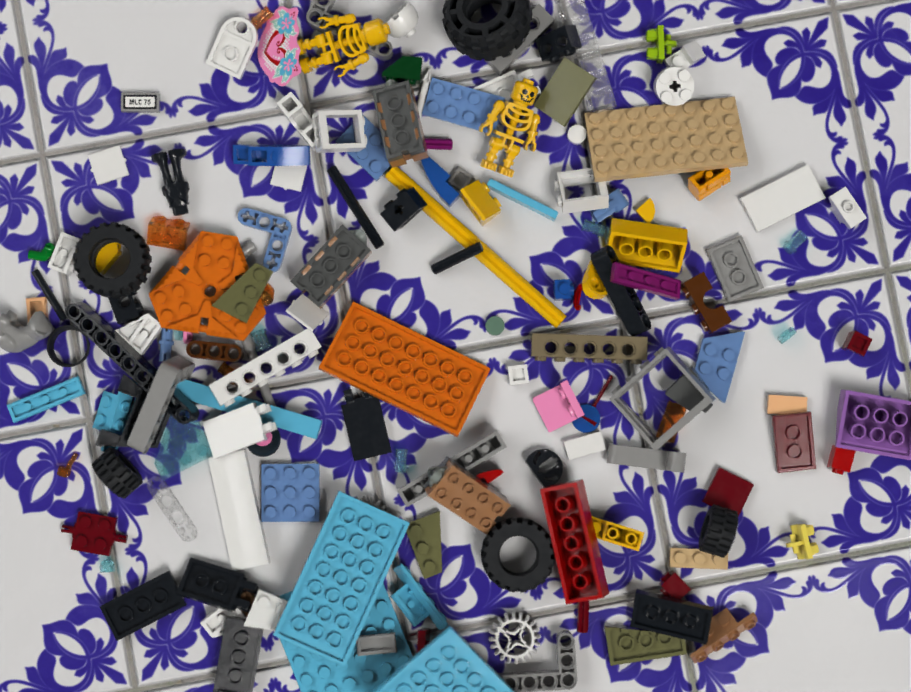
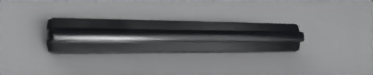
[327,166,384,249]

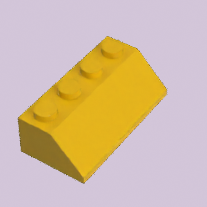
[607,218,687,273]

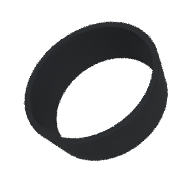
[47,325,90,367]

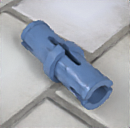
[159,328,174,362]

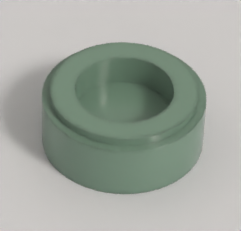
[485,316,505,336]

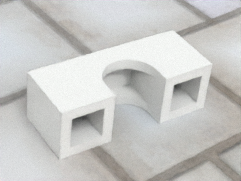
[276,92,316,152]

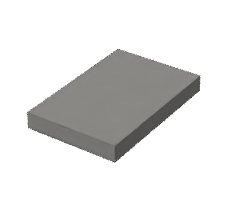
[705,235,764,303]

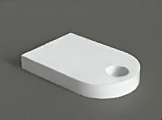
[206,17,258,80]

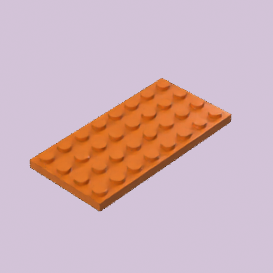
[319,301,491,437]

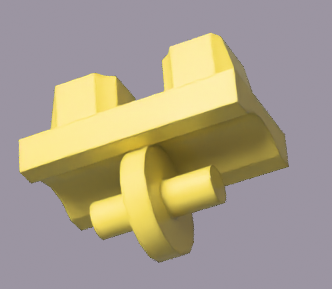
[786,524,819,560]

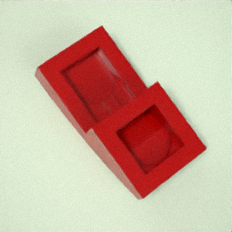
[476,469,504,484]

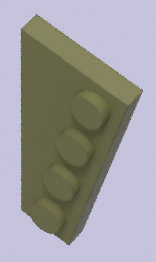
[604,626,687,666]

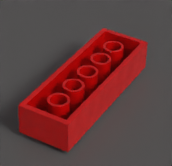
[540,479,609,604]

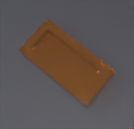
[655,401,686,443]

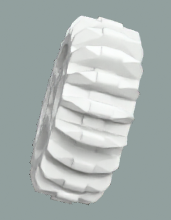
[489,611,541,664]

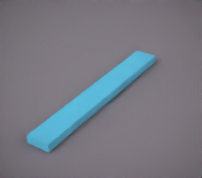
[176,379,323,439]

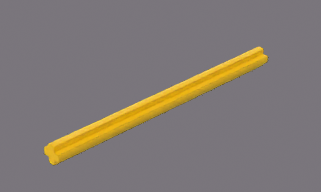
[385,167,567,328]

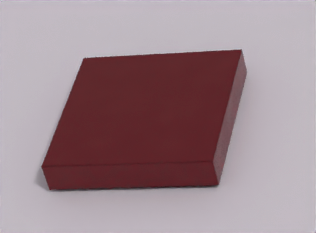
[702,467,754,517]

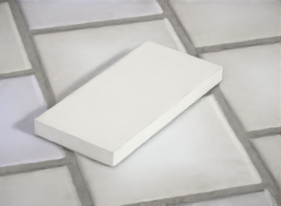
[740,165,826,232]

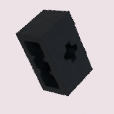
[380,187,427,232]

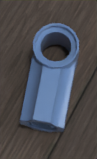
[589,188,629,223]

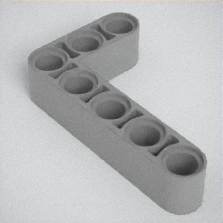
[306,0,393,61]
[127,355,195,454]
[497,630,577,692]

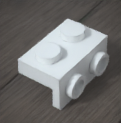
[47,232,82,276]

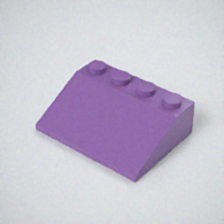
[835,389,911,460]

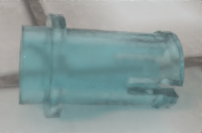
[582,219,607,238]
[783,230,808,254]
[393,449,408,473]

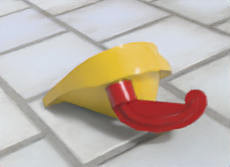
[573,260,608,310]

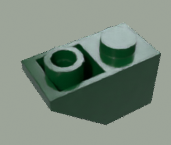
[382,56,423,86]

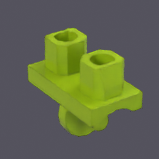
[646,25,677,64]

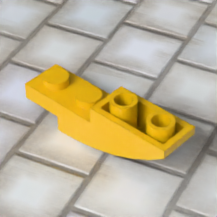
[592,516,644,551]

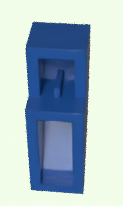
[421,157,460,208]

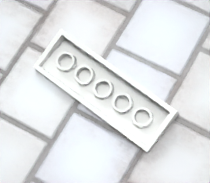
[208,450,271,571]

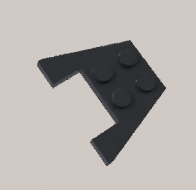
[95,374,170,448]

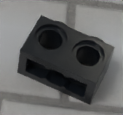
[536,25,582,63]

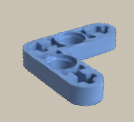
[238,208,292,273]

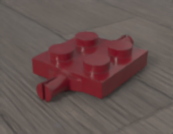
[61,511,128,556]

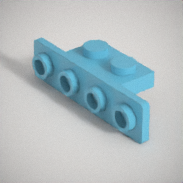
[92,378,137,452]
[391,563,448,630]

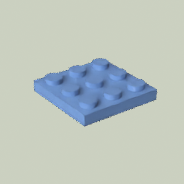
[261,463,320,522]

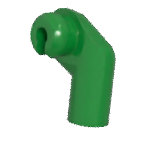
[28,243,55,261]

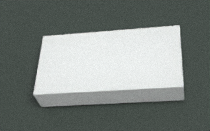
[563,431,606,460]

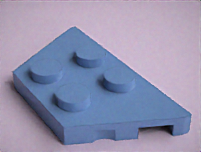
[694,331,745,403]

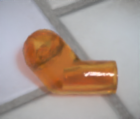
[261,283,275,307]

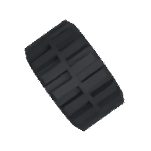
[92,447,143,499]
[699,504,738,558]

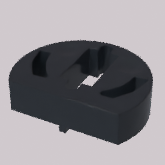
[525,449,563,488]

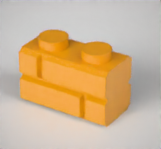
[688,168,731,201]

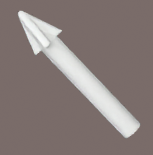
[417,68,432,120]

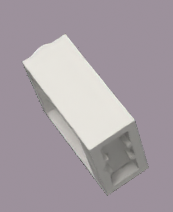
[312,110,367,153]
[554,168,609,214]

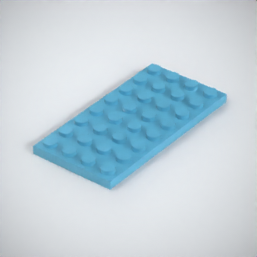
[273,491,410,667]

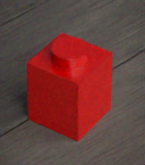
[827,445,855,475]

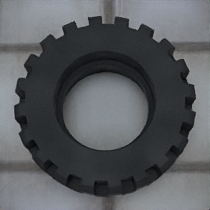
[73,222,152,298]
[481,517,555,593]

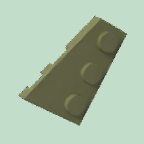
[212,263,273,323]
[406,511,442,579]

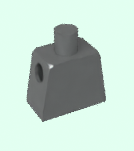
[665,366,713,413]

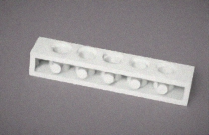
[208,328,321,407]

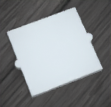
[88,145,129,185]
[270,165,308,192]
[285,294,329,332]

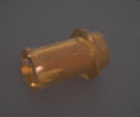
[251,6,274,30]

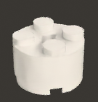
[653,67,694,106]

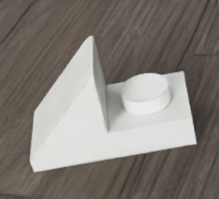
[664,40,706,70]

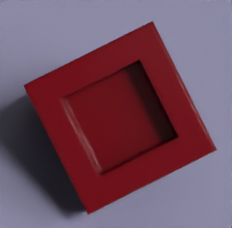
[841,331,873,357]

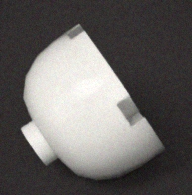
[383,1,418,38]

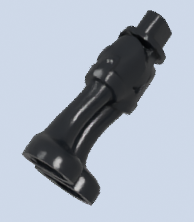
[151,149,190,216]

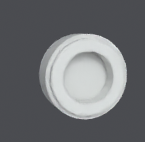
[567,125,587,145]

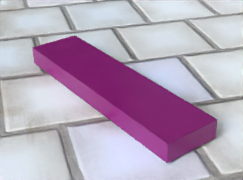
[610,262,681,300]

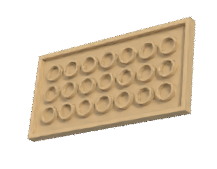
[584,97,748,182]

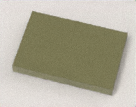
[534,57,597,127]

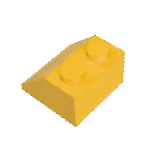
[460,180,501,226]

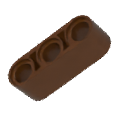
[186,340,244,363]

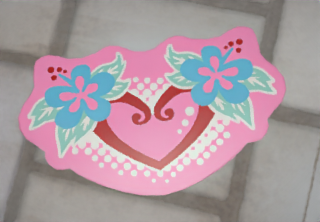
[257,6,302,87]

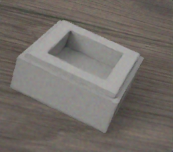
[448,166,474,190]

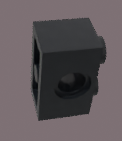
[109,290,144,325]

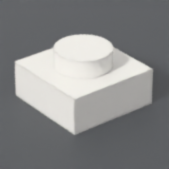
[507,364,529,386]

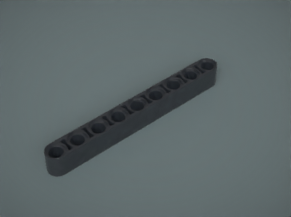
[65,302,199,424]

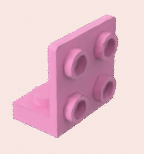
[532,380,585,432]

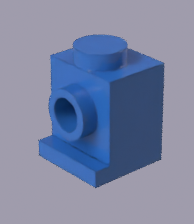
[553,279,574,301]

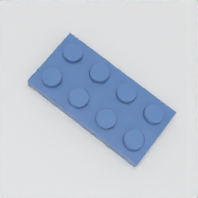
[422,78,506,135]

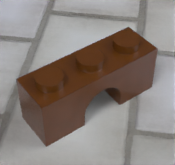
[681,271,732,334]

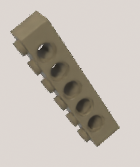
[531,333,648,364]

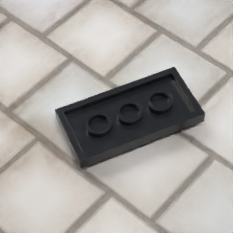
[99,570,187,641]
[630,589,714,645]
[213,616,264,692]

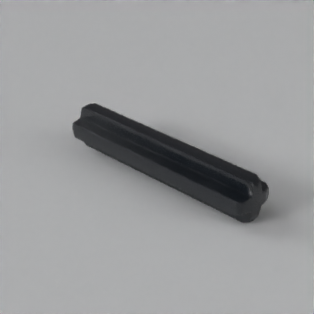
[431,242,483,274]

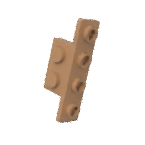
[689,608,758,664]

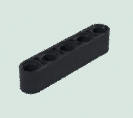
[591,245,651,336]

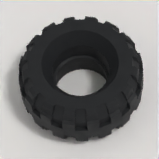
[442,0,532,61]

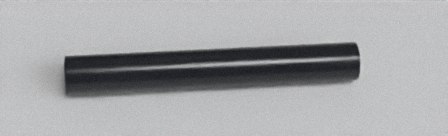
[32,269,67,322]

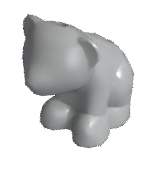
[0,310,55,353]

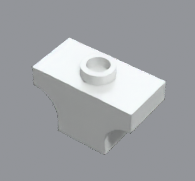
[828,186,867,229]

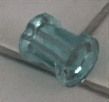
[250,328,273,352]

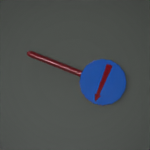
[572,375,613,433]

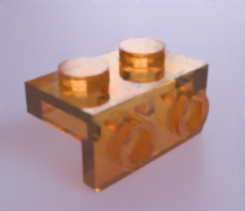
[147,216,190,251]

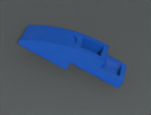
[233,144,310,166]

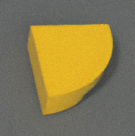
[635,198,655,223]

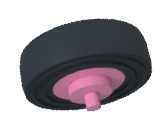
[248,423,281,457]

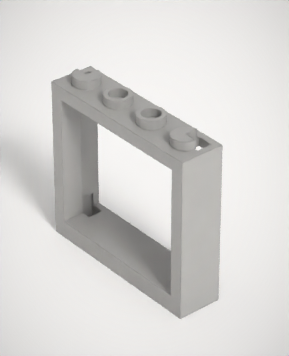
[609,347,716,451]

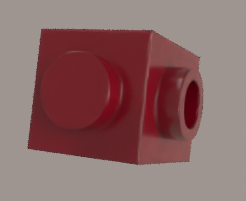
[659,571,691,599]

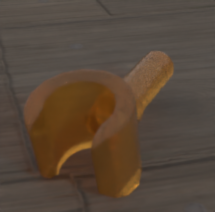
[57,453,78,478]

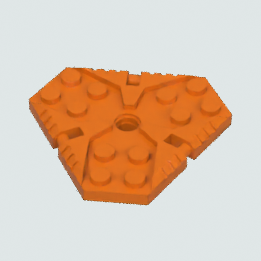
[149,231,266,341]

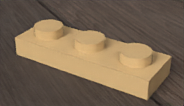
[669,547,728,570]

